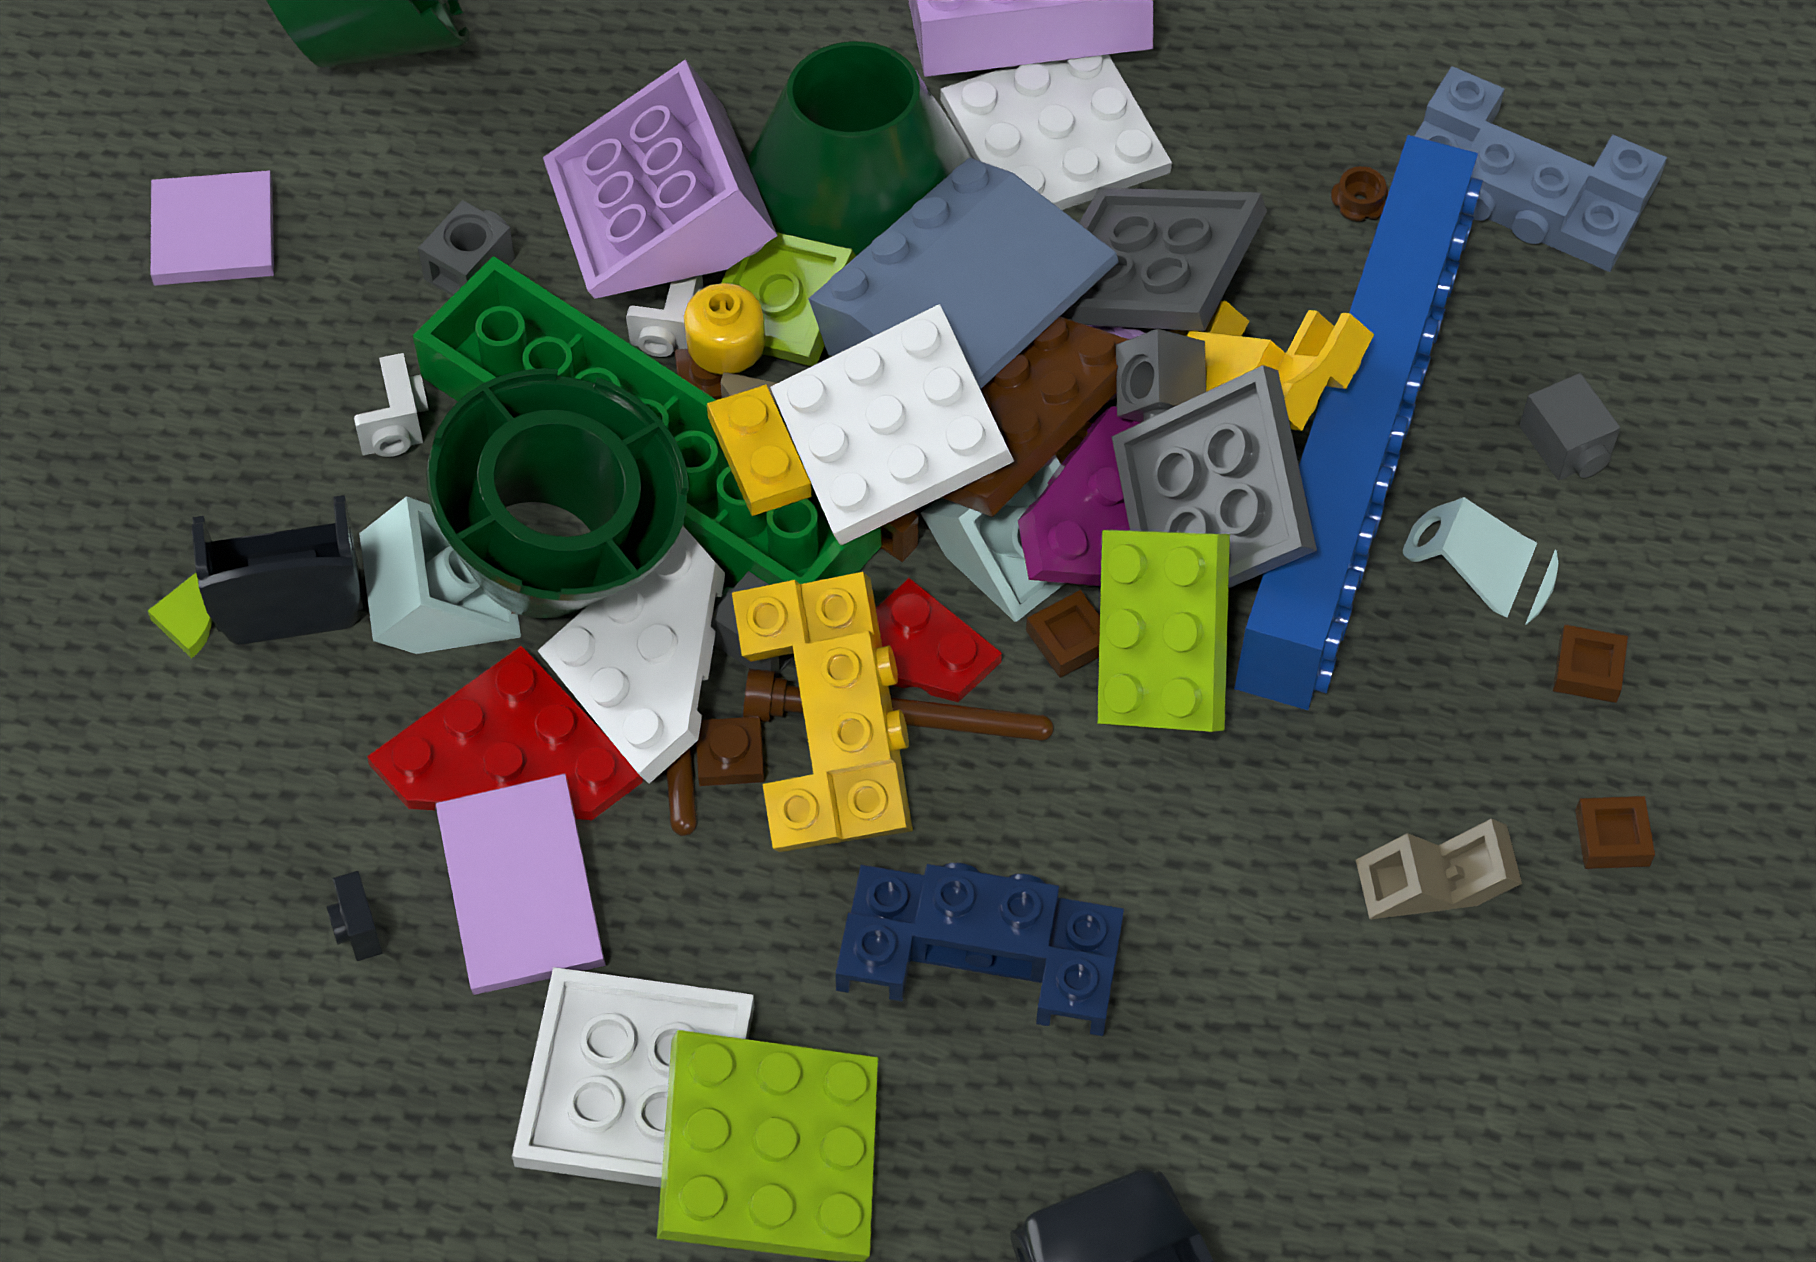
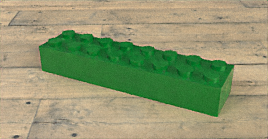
[413,256,881,586]

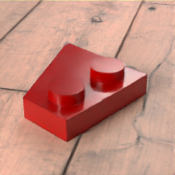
[876,578,1002,702]

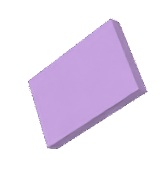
[435,774,606,995]

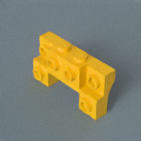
[1168,301,1374,431]
[732,572,913,852]

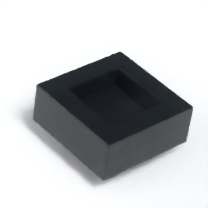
[326,870,383,961]

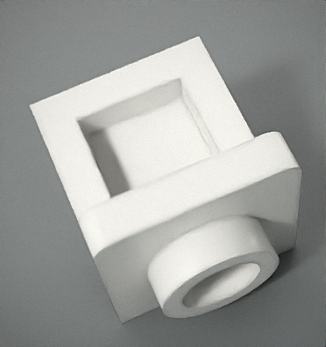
[626,275,703,357]
[354,353,429,457]

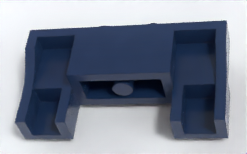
[835,863,1124,1036]

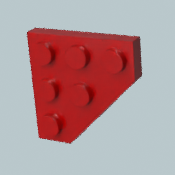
[367,646,643,820]

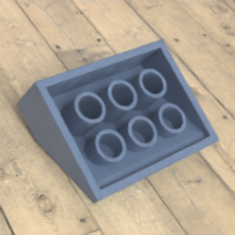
[808,157,1119,389]

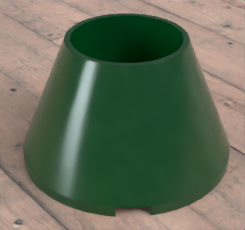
[266,0,470,68]
[747,41,972,256]
[426,368,689,618]

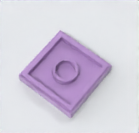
[151,170,274,285]

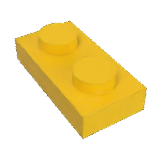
[707,384,811,516]

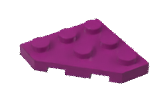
[1018,406,1142,586]

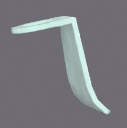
[1403,497,1558,625]

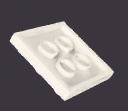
[940,54,1172,210]
[770,304,1014,545]
[512,967,754,1187]

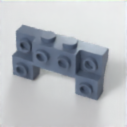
[1415,66,1667,272]

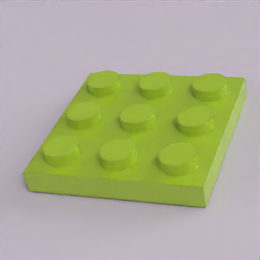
[657,1030,878,1262]

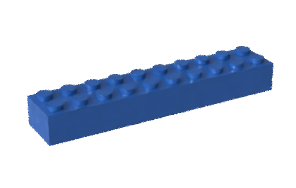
[1234,135,1483,710]

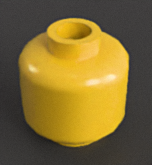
[683,283,766,375]

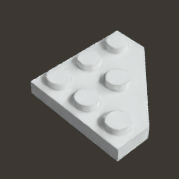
[538,526,725,783]

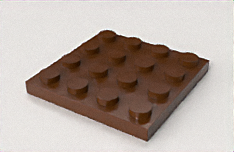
[941,316,1130,517]

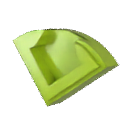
[148,573,213,658]

